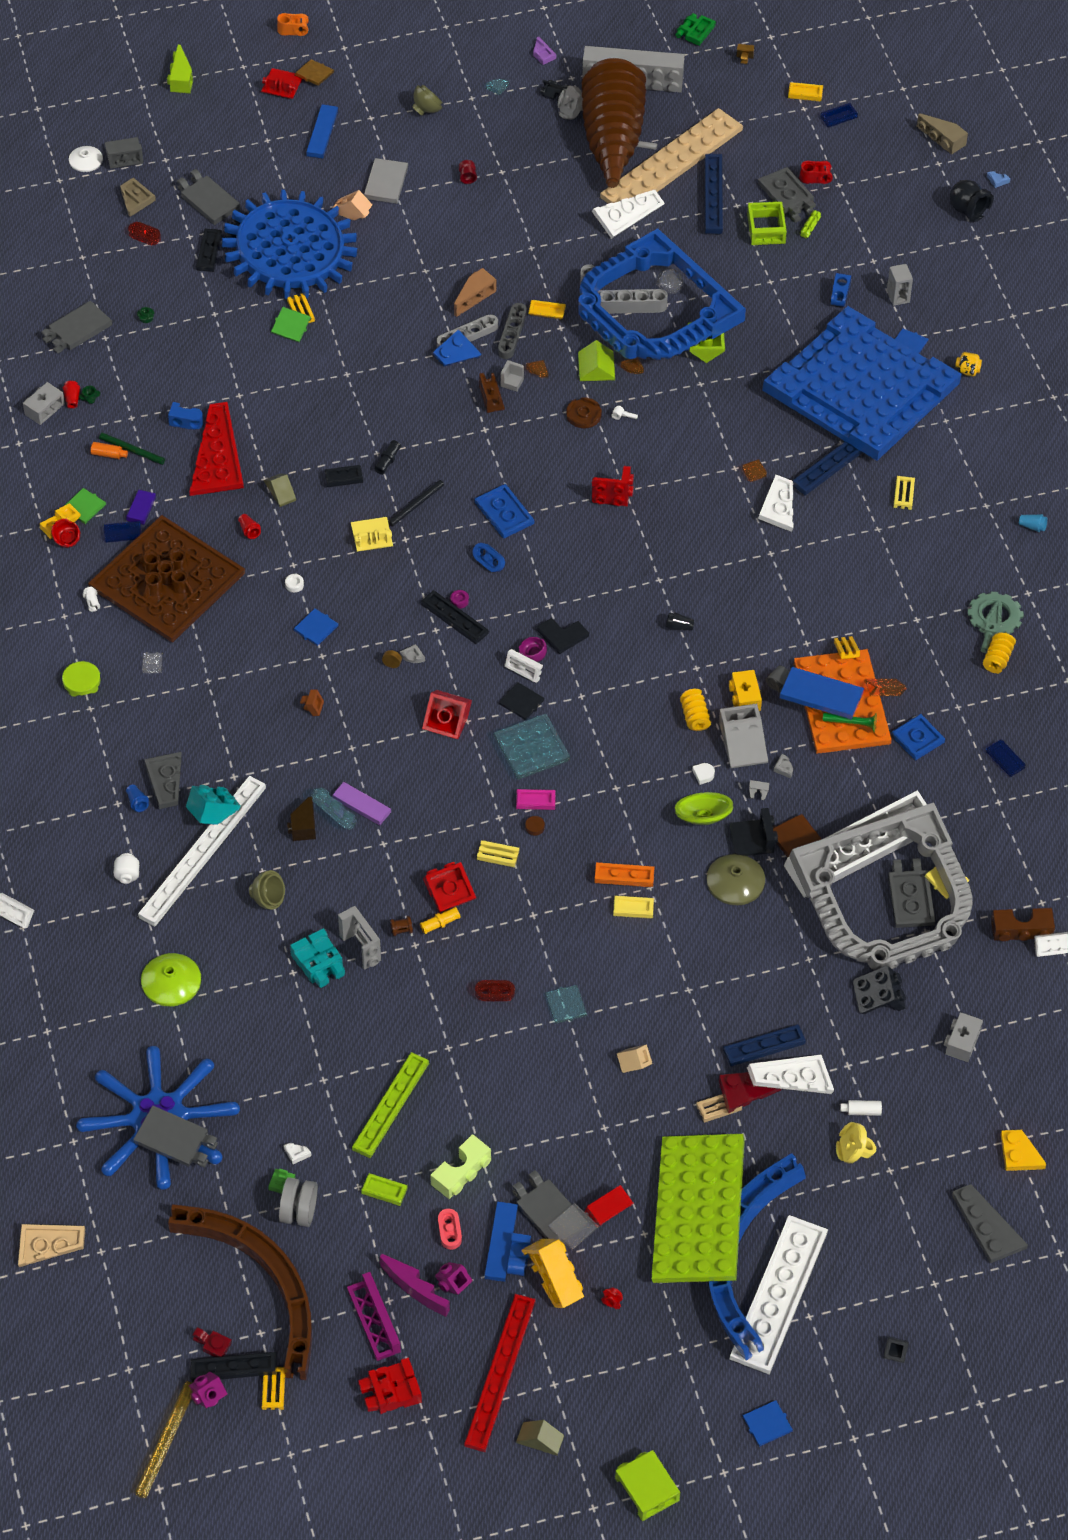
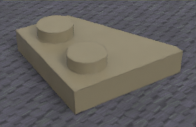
[120,178,156,217]

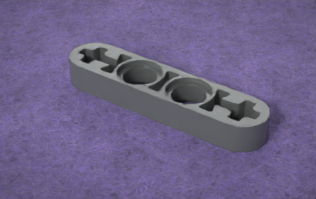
[498,303,527,359]

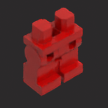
[358,1357,422,1414]

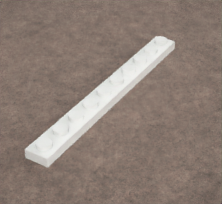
[138,776,266,926]

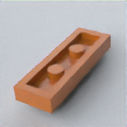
[595,862,655,887]

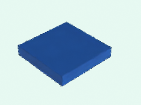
[891,714,945,761]

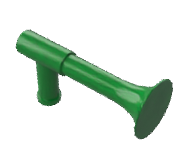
[823,713,877,732]

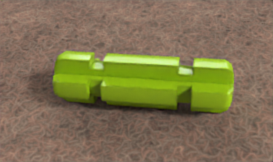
[800,210,821,238]

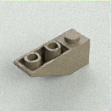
[917,113,968,154]

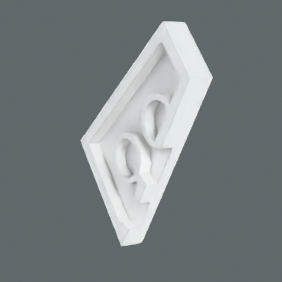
[758,475,793,532]

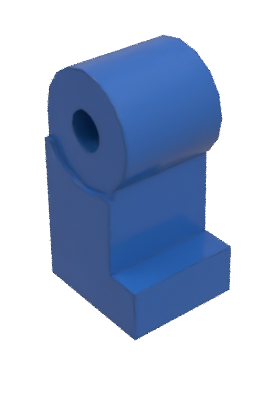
[831,273,851,307]
[168,402,203,429]
[507,1233,531,1276]

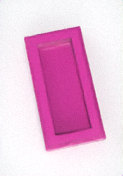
[516,789,555,810]

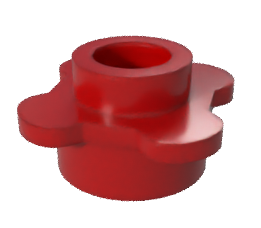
[601,1288,623,1309]

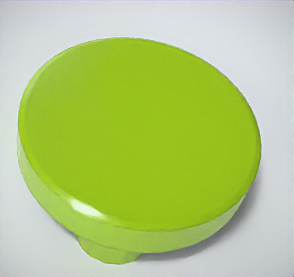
[62,661,101,696]

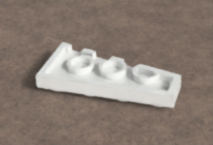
[592,190,665,239]
[747,1055,834,1094]

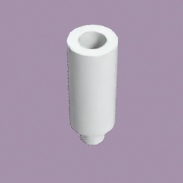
[840,1100,882,1116]

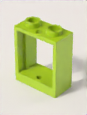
[747,201,787,245]

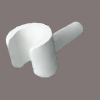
[611,406,638,420]

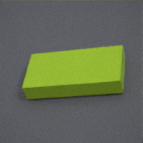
[361,1173,408,1206]

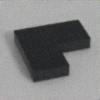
[537,618,589,654]

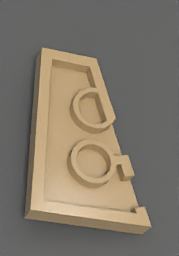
[18,1224,85,1267]

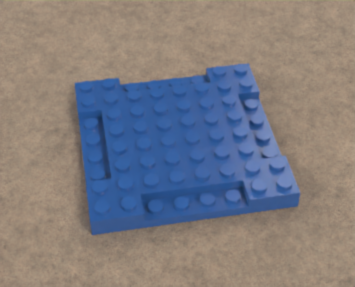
[762,306,962,461]

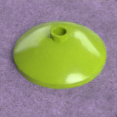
[675,792,733,825]
[141,953,201,1006]

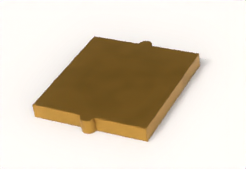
[295,59,334,86]

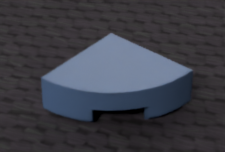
[987,171,1010,188]

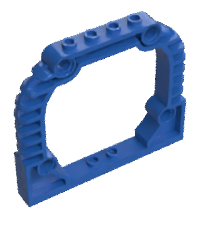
[578,229,746,360]

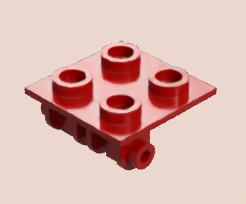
[261,68,302,99]

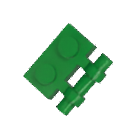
[675,13,716,46]

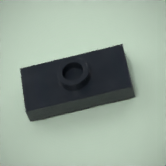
[325,465,363,487]

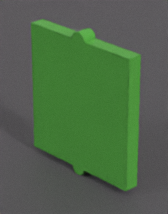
[271,307,311,342]
[64,488,106,524]

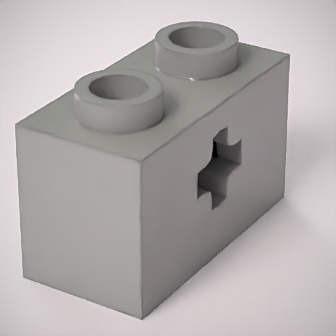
[887,264,913,306]
[23,382,65,425]
[944,1012,983,1062]

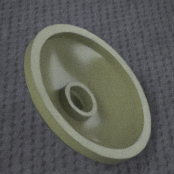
[706,854,765,905]

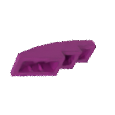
[380,1254,450,1317]

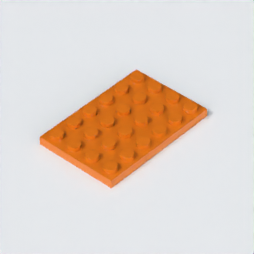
[794,649,891,754]

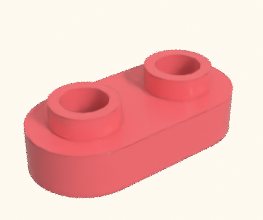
[438,1209,462,1250]

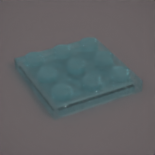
[494,714,570,780]

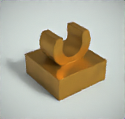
[737,44,754,64]

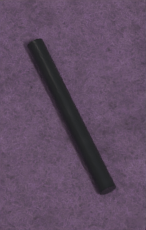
[388,480,444,527]

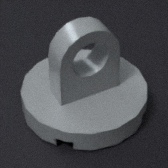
[558,86,583,120]

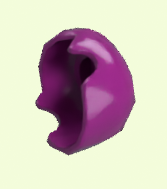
[519,637,547,662]

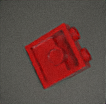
[423,862,476,913]

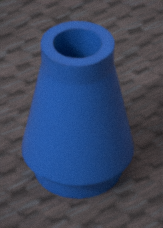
[126,785,149,812]

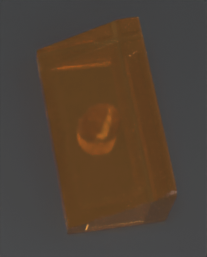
[864,679,907,696]

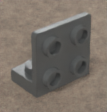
[105,137,144,169]

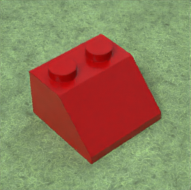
[422,690,472,739]

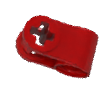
[799,161,833,184]

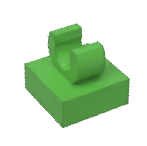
[269,1169,295,1194]

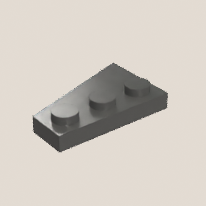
[144,752,182,809]

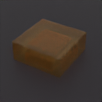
[742,459,767,482]

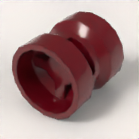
[459,160,477,184]

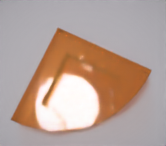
[621,357,644,374]
[526,360,548,378]

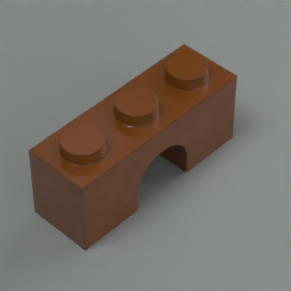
[991,908,1055,941]

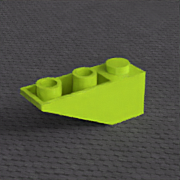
[167,44,193,93]

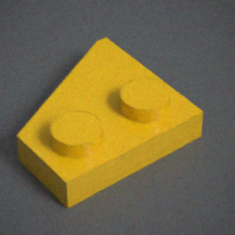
[1001,1130,1046,1171]

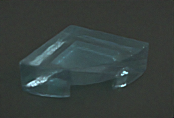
[486,79,509,95]

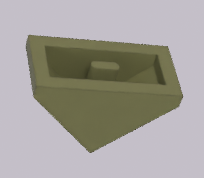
[264,473,296,507]
[516,1420,564,1456]

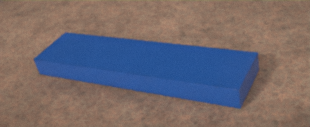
[306,104,338,159]
[485,1202,518,1282]

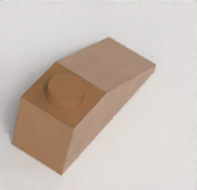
[454,268,496,317]

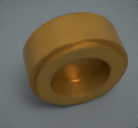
[382,650,402,668]

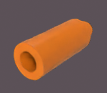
[91,442,128,460]

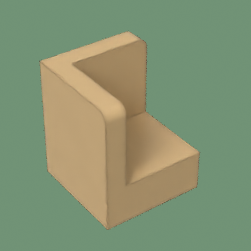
[617,1044,652,1073]

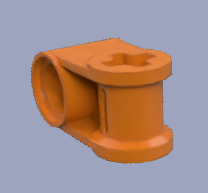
[277,13,309,36]

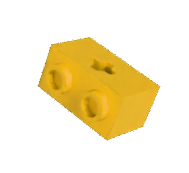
[729,670,762,711]

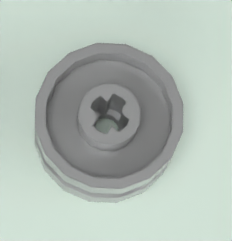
[279,1177,318,1227]

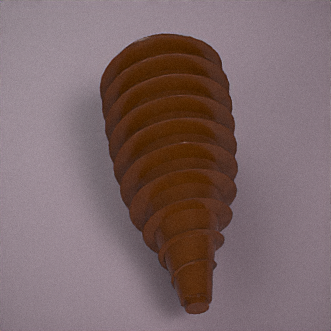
[582,58,646,188]

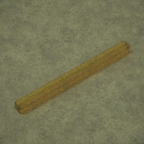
[136,1381,192,1498]

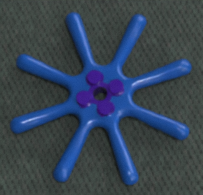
[76,1046,240,1190]

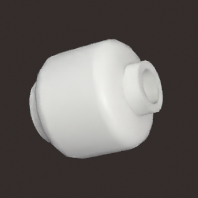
[113,853,139,884]

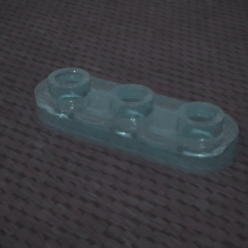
[310,788,357,829]

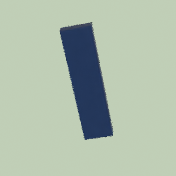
[723,1024,806,1067]

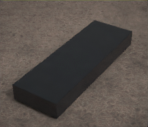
[196,228,222,272]

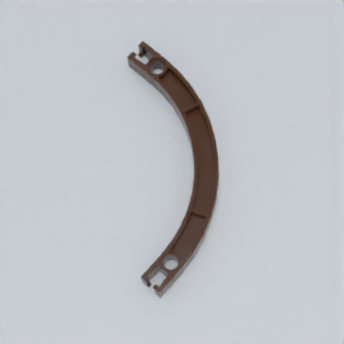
[168,1204,312,1380]

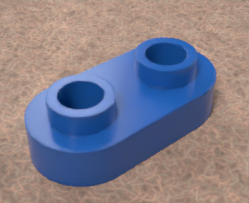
[473,543,505,572]

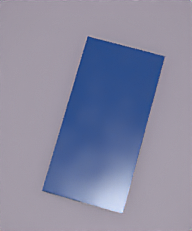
[780,667,864,720]

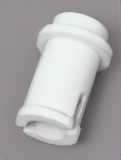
[83,587,100,612]

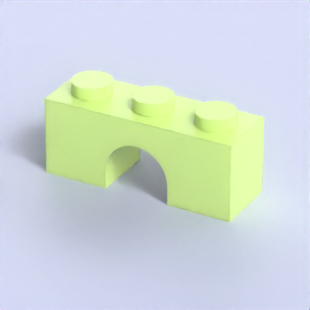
[431,1134,491,1199]

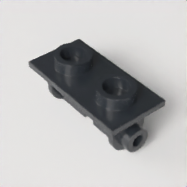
[540,80,569,100]

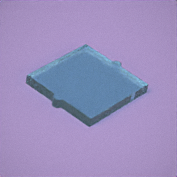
[545,985,587,1024]

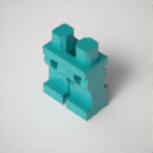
[290,928,345,988]

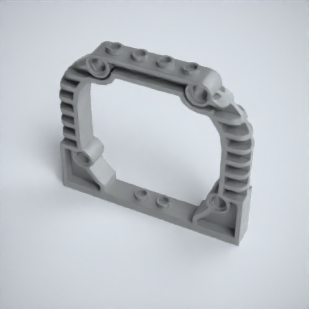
[789,803,972,970]

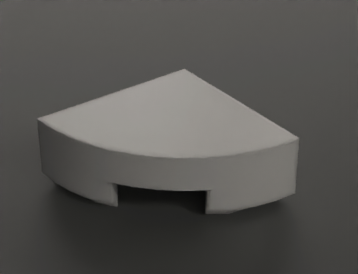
[400,644,425,663]
[774,754,793,778]

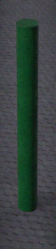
[99,432,165,465]

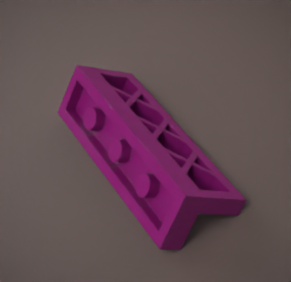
[347,1272,401,1361]

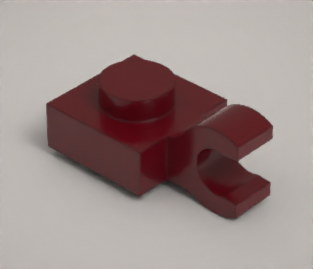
[193,1327,232,1357]

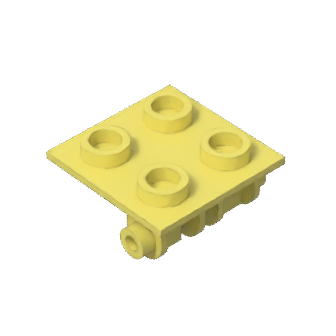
[351,517,393,552]

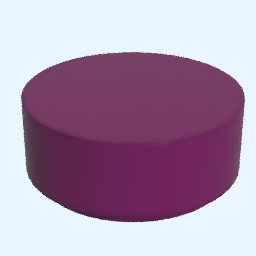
[450,590,469,609]

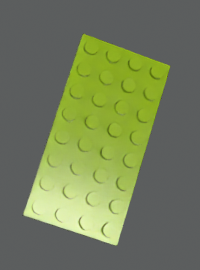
[652,1134,745,1283]

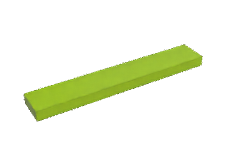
[352,1052,429,1158]

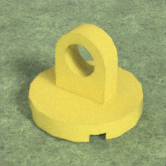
[836,1122,876,1163]

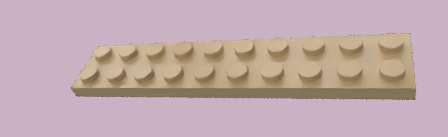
[600,108,743,204]

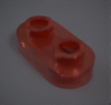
[128,222,161,245]
[475,980,515,1001]

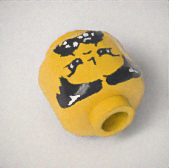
[955,352,982,377]

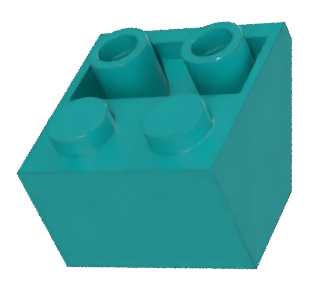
[186,785,241,825]

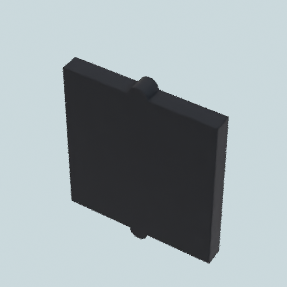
[499,682,544,720]

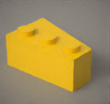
[522,1239,584,1308]

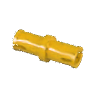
[420,907,461,934]

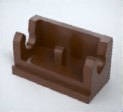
[479,373,505,413]

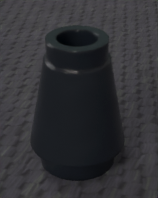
[666,612,694,630]

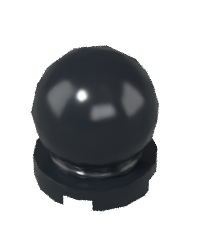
[950,179,994,222]

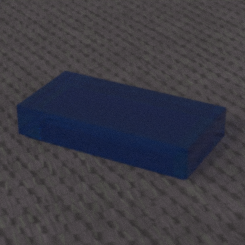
[820,103,858,128]
[104,521,142,543]
[986,739,1026,777]

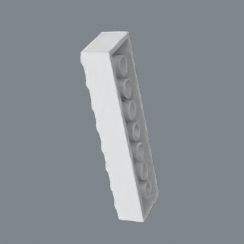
[784,790,927,898]

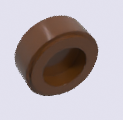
[525,816,545,836]

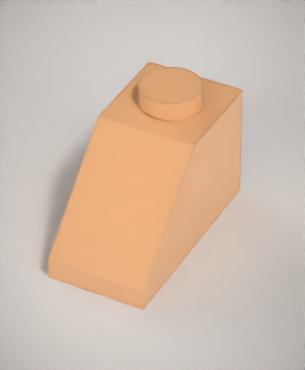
[332,190,372,220]

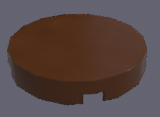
[566,397,602,429]

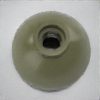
[412,85,443,115]
[249,870,285,910]

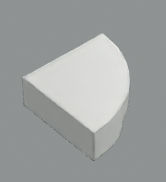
[283,1143,311,1164]

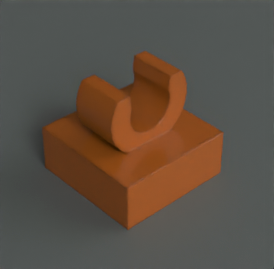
[300,689,324,716]

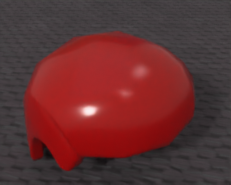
[51,518,81,548]

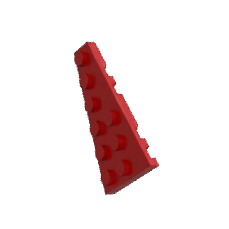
[189,402,244,496]

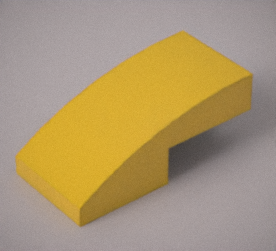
[40,503,81,539]

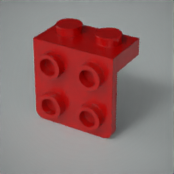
[592,466,634,506]

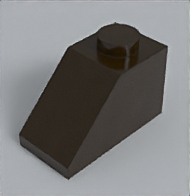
[287,797,316,841]

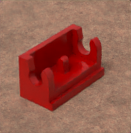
[584,1185,634,1228]

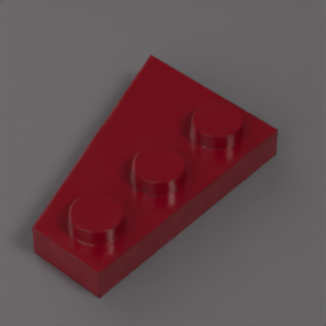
[718,1072,782,1114]

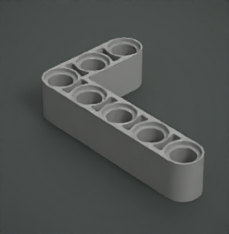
[580,265,668,314]

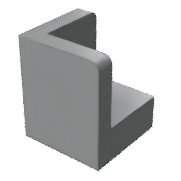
[501,360,524,392]

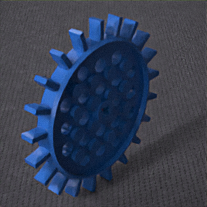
[222,190,357,299]

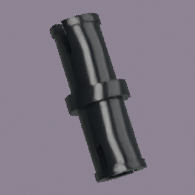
[374,440,401,475]

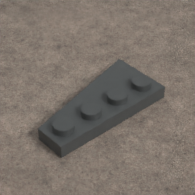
[952,1184,1028,1263]

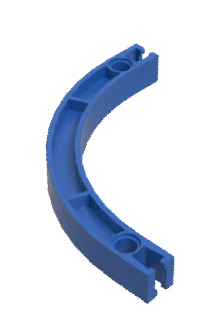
[709,1153,806,1361]

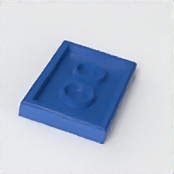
[475,484,534,539]

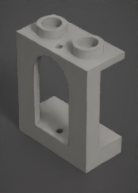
[338,906,381,970]

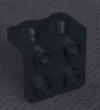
[730,808,778,856]
[853,965,906,1014]

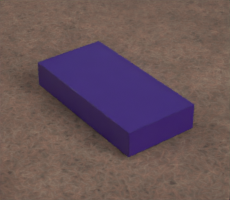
[126,490,156,525]

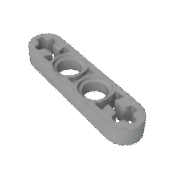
[437,315,498,348]

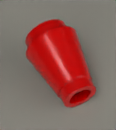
[62,381,80,409]
[238,514,261,539]

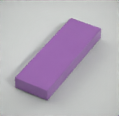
[333,782,391,826]

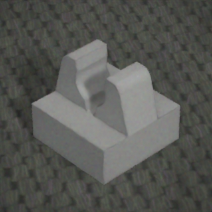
[749,780,770,800]

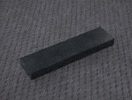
[421,590,489,644]
[191,1352,277,1382]

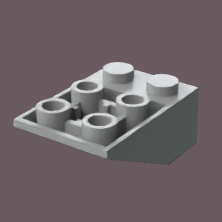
[719,704,768,768]

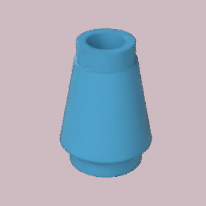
[1019,514,1047,532]

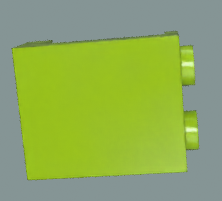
[615,1450,680,1521]

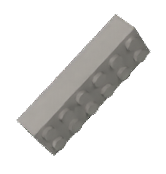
[582,46,685,93]

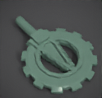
[968,592,1024,653]

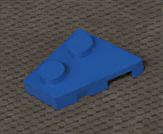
[432,329,482,367]

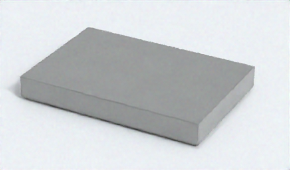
[364,158,408,204]

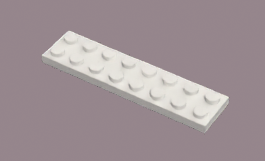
[730,1215,828,1375]

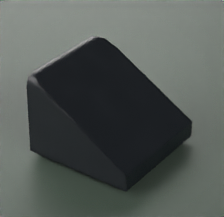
[883,1336,909,1363]

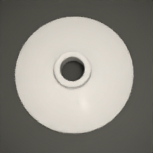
[69,146,103,172]

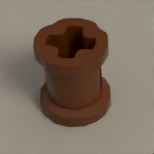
[390,916,413,937]

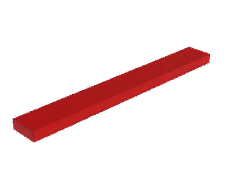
[464,1294,535,1452]

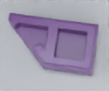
[533,37,556,65]

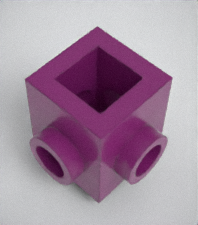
[435,1262,473,1295]
[189,1372,227,1408]

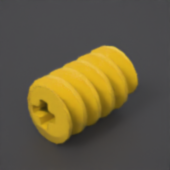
[983,633,1016,674]
[680,689,711,731]

